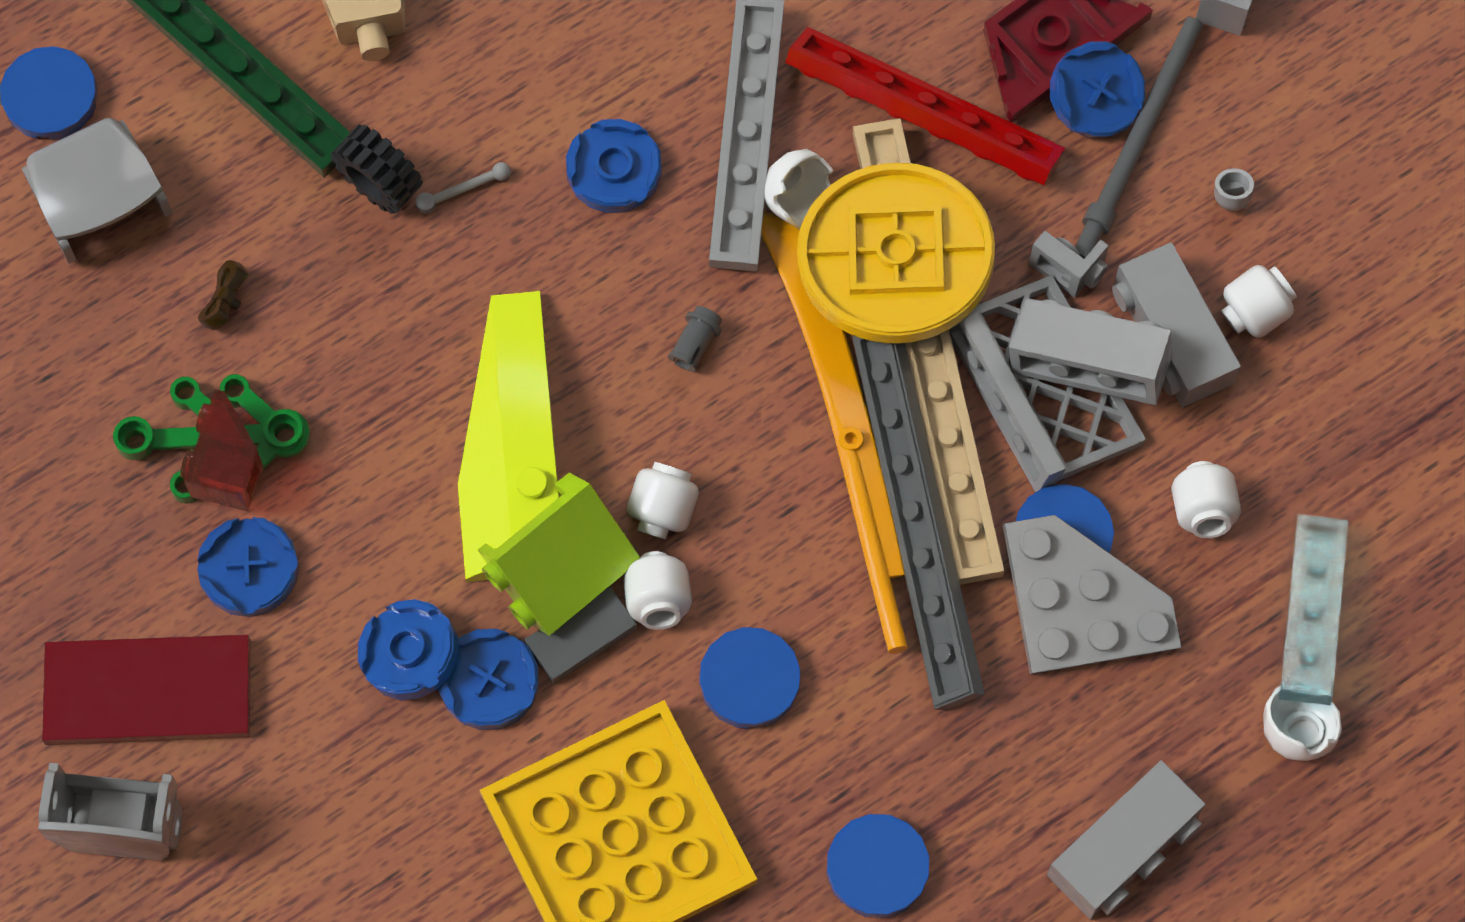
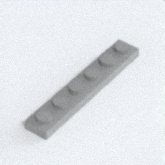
[709,0,784,272]

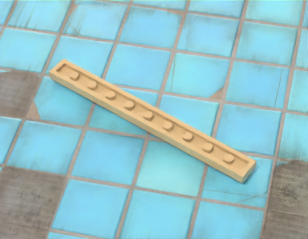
[852,118,1004,585]

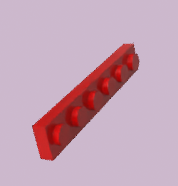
[785,27,1065,185]

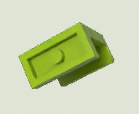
[478,472,640,636]

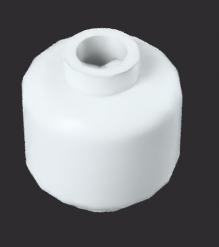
[1221,265,1297,338]
[1171,461,1241,538]
[627,462,699,539]
[623,551,692,630]

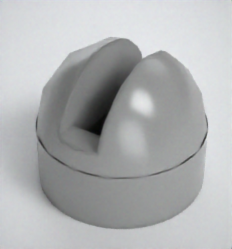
[1214,168,1254,212]

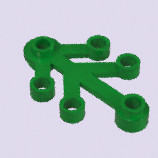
[113,374,310,504]

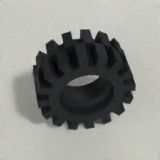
[331,124,423,214]

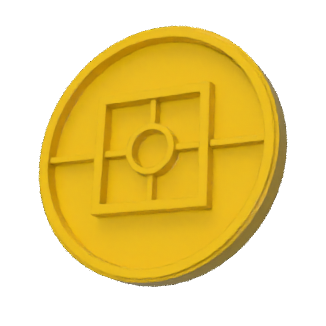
[797,162,995,344]

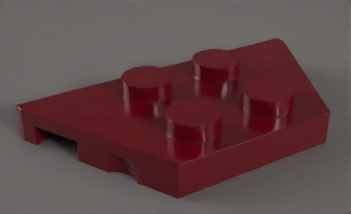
[983,0,1153,123]

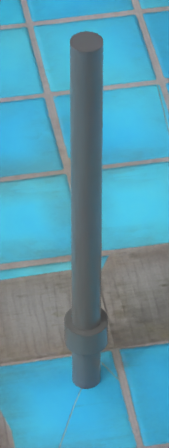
[1075,17,1203,259]

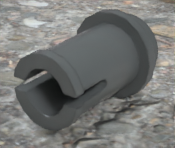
[668,306,722,372]

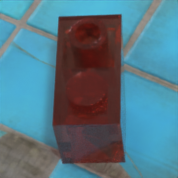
[180,389,263,512]

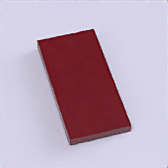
[42,635,251,745]

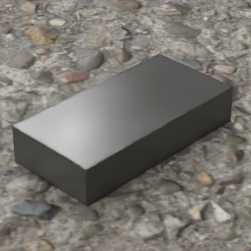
[524,586,637,685]

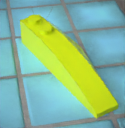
[458,291,559,582]

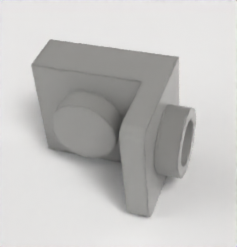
[1028,231,1109,298]

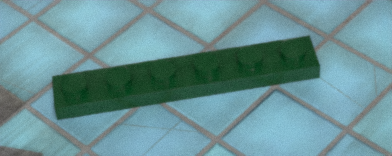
[126,0,350,178]

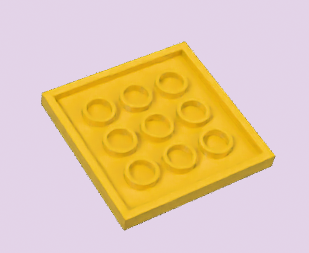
[480,700,758,922]

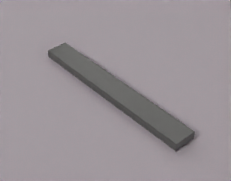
[852,335,985,711]

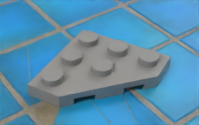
[1003,515,1181,674]

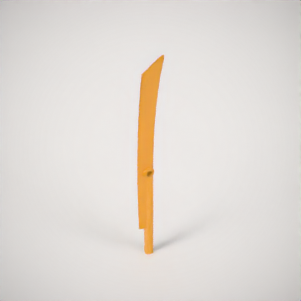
[761,211,908,654]

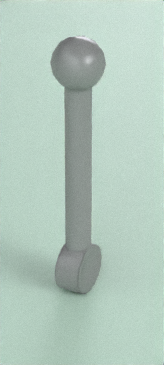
[416,162,511,214]

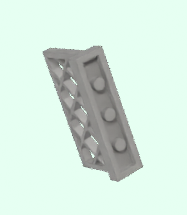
[949,275,1146,492]

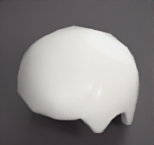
[764,149,833,229]
[1263,684,1342,761]

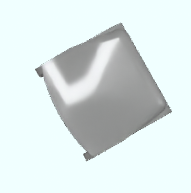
[21,118,173,264]
[38,763,182,860]

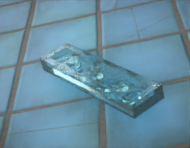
[1279,514,1348,706]

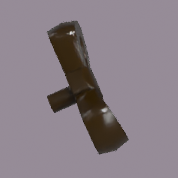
[198,260,248,330]

